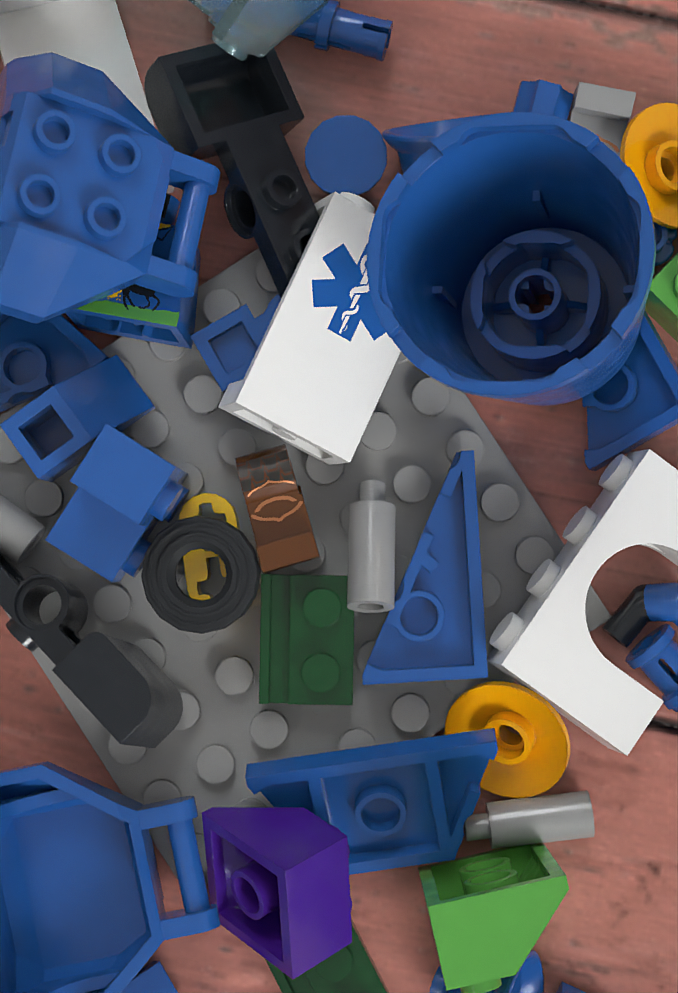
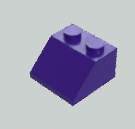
[202,807,352,980]

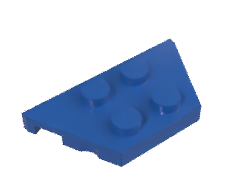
[245,728,498,875]

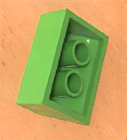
[418,843,569,993]

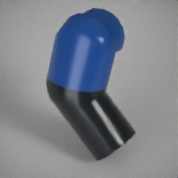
[602,582,678,648]

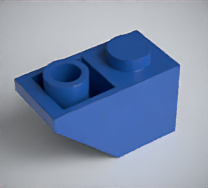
[0,355,156,482]

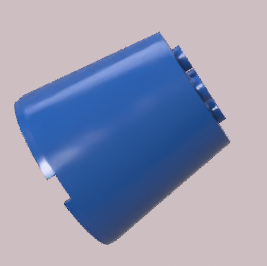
[367,112,656,406]

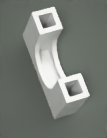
[487,449,678,756]

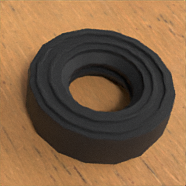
[141,515,260,634]

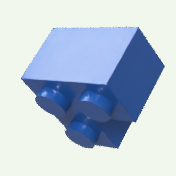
[45,423,190,582]

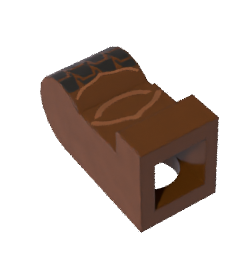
[235,444,320,573]

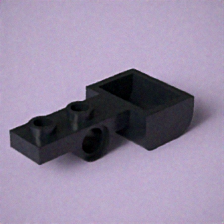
[144,30,320,298]
[0,552,183,748]

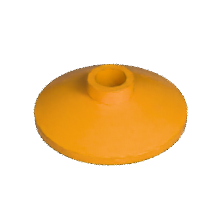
[620,103,678,229]
[445,681,570,798]

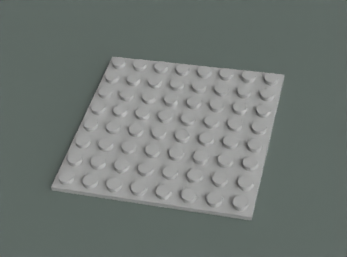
[0,248,611,884]

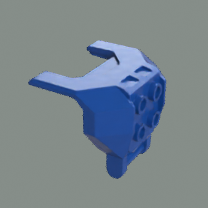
[0,52,221,324]
[0,761,221,993]

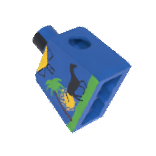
[66,193,201,349]

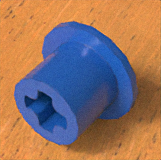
[305,115,387,196]

